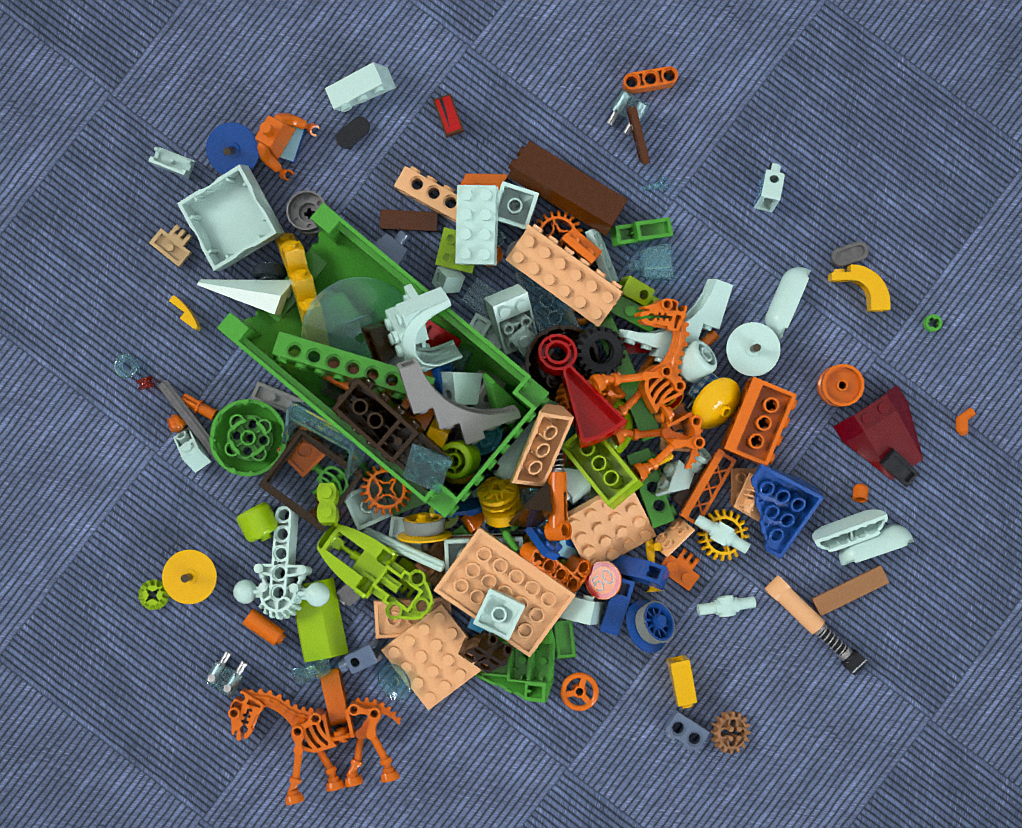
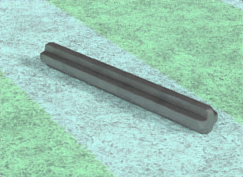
[158,380,217,461]

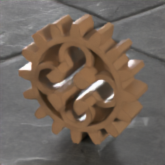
[710,710,751,754]

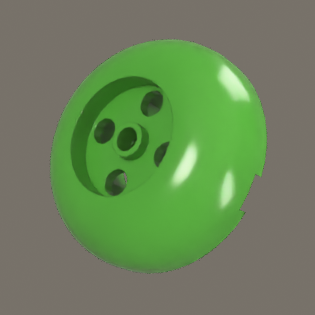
[209,399,287,476]

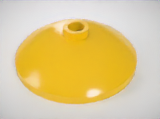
[692,377,740,429]

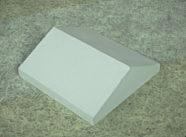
[345,482,393,531]
[473,588,525,641]

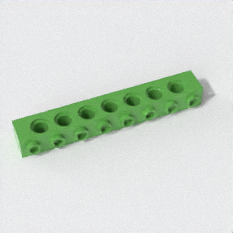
[272,331,435,400]

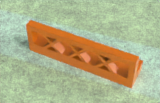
[678,448,737,526]

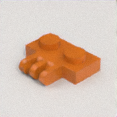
[660,548,700,591]

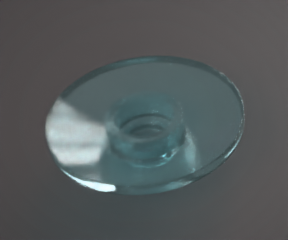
[378,664,411,701]

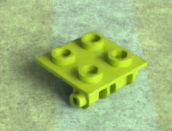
[435,227,475,273]

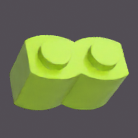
[317,483,339,525]

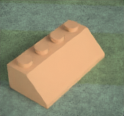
[510,403,574,487]

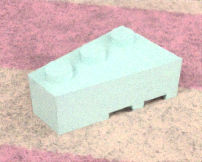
[325,62,396,112]

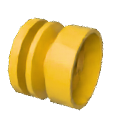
[477,476,523,528]

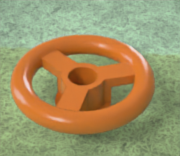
[560,672,599,711]

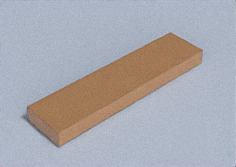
[811,565,890,616]

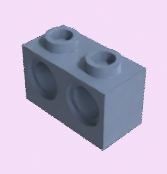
[663,708,710,752]

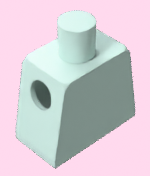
[441,372,482,406]

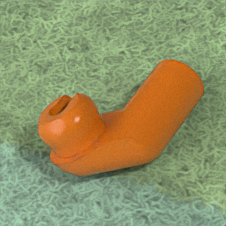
[955,407,976,436]

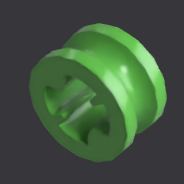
[923,314,942,332]

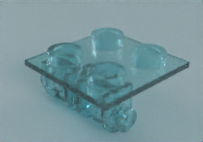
[402,443,453,494]

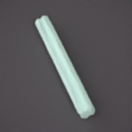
[362,527,446,572]

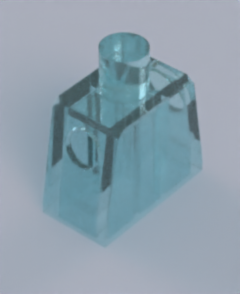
[629,243,674,281]

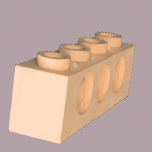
[394,166,457,223]

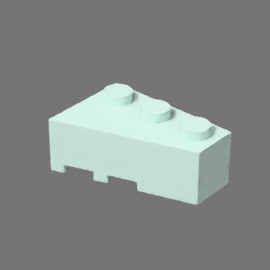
[559,592,605,625]

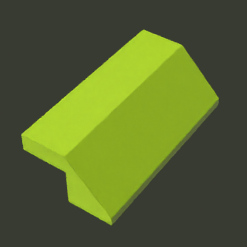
[295,577,348,662]

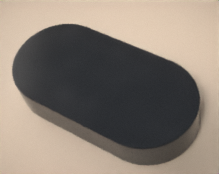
[336,116,370,149]

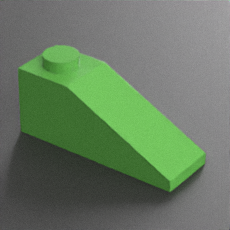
[483,373,527,428]

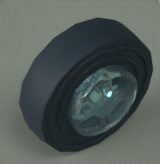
[252,262,287,280]

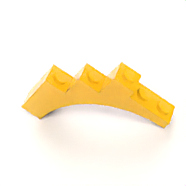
[275,233,330,346]

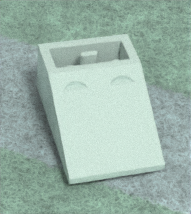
[484,284,537,355]

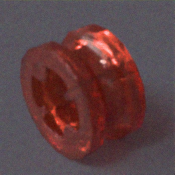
[136,376,156,391]

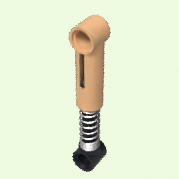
[764,575,868,676]

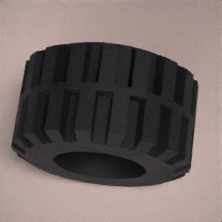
[574,326,626,375]

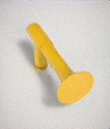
[645,538,665,593]

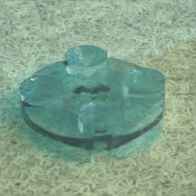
[291,658,331,684]

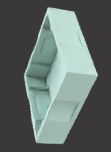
[177,164,285,271]

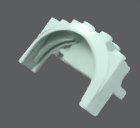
[384,284,462,372]

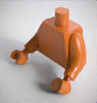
[255,113,320,181]

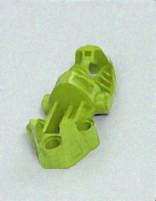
[317,524,434,620]

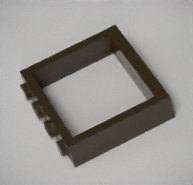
[258,429,364,532]

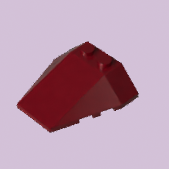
[833,385,923,480]

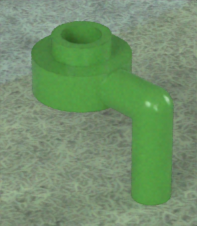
[499,526,519,552]

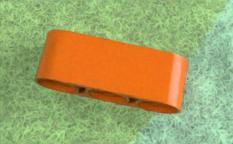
[622,66,678,94]
[320,667,348,726]

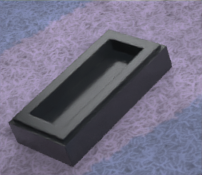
[879,448,920,488]

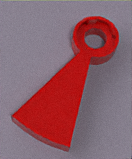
[537,334,627,448]

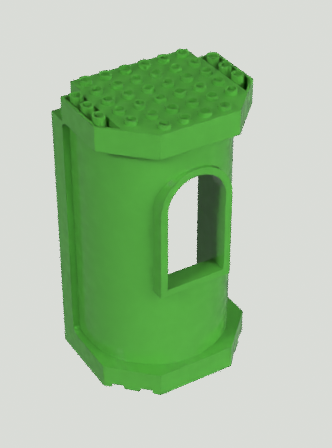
[217,203,549,518]

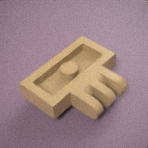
[149,224,193,267]

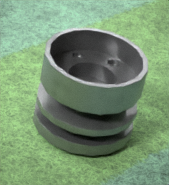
[286,190,330,236]

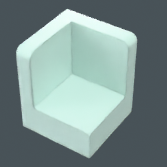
[431,266,465,293]

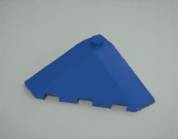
[751,463,824,558]

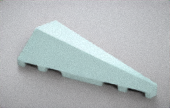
[197,279,293,316]

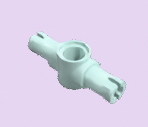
[694,514,751,554]
[697,595,756,617]

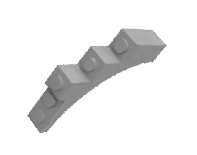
[396,358,521,445]

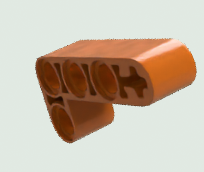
[520,542,592,593]

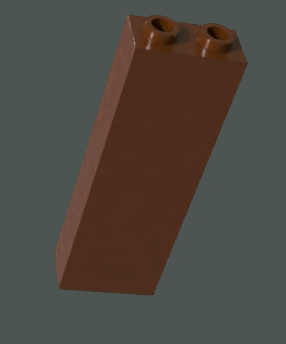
[508,141,628,236]

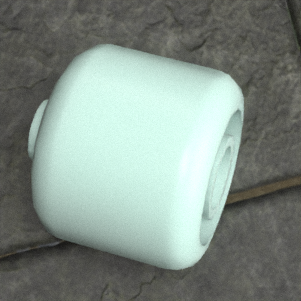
[678,340,717,383]

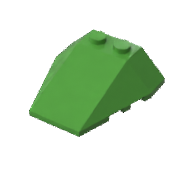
[475,628,556,703]

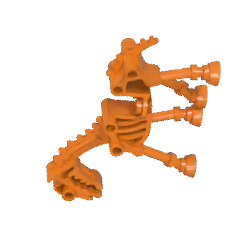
[590,298,705,482]
[228,688,401,805]

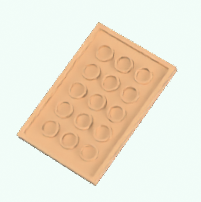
[434,526,576,657]

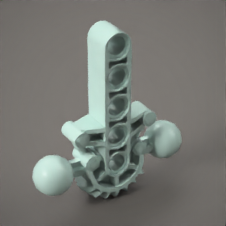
[233,506,330,620]

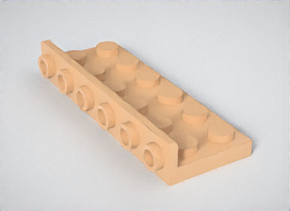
[505,224,624,327]

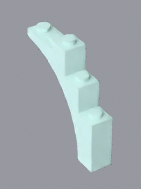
[618,279,733,363]

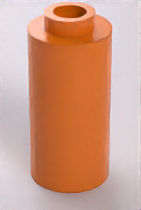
[242,608,286,646]

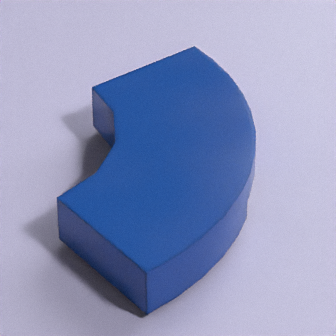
[434,497,482,518]

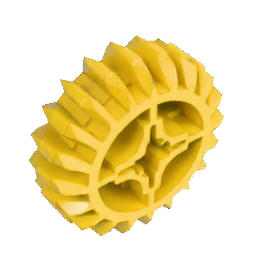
[697,509,749,561]

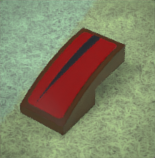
[433,93,464,138]

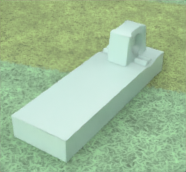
[585,229,619,282]

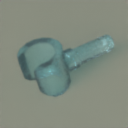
[642,177,670,191]

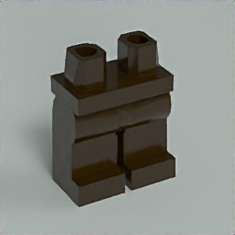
[458,630,514,674]

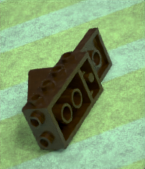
[332,377,453,490]

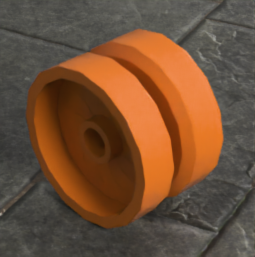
[817,364,865,407]

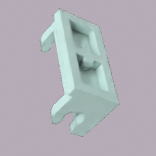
[149,147,196,179]

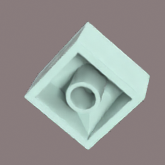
[498,181,539,230]

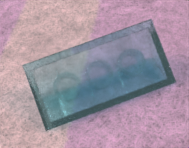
[514,270,580,335]

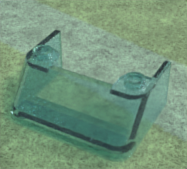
[282,402,366,479]

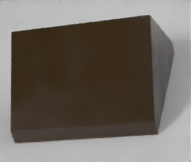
[509,483,552,528]

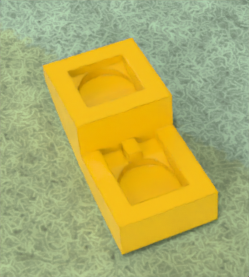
[169,295,201,331]

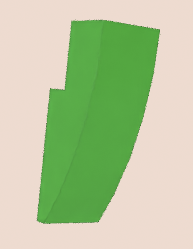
[610,217,673,247]

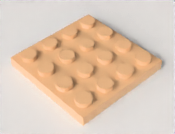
[568,492,657,565]
[381,603,488,710]

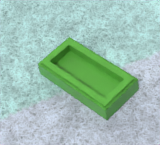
[553,619,576,659]

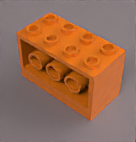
[719,377,798,466]

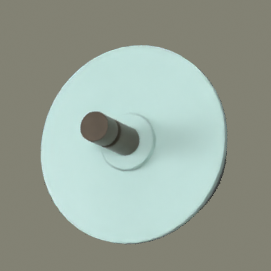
[726,322,780,376]

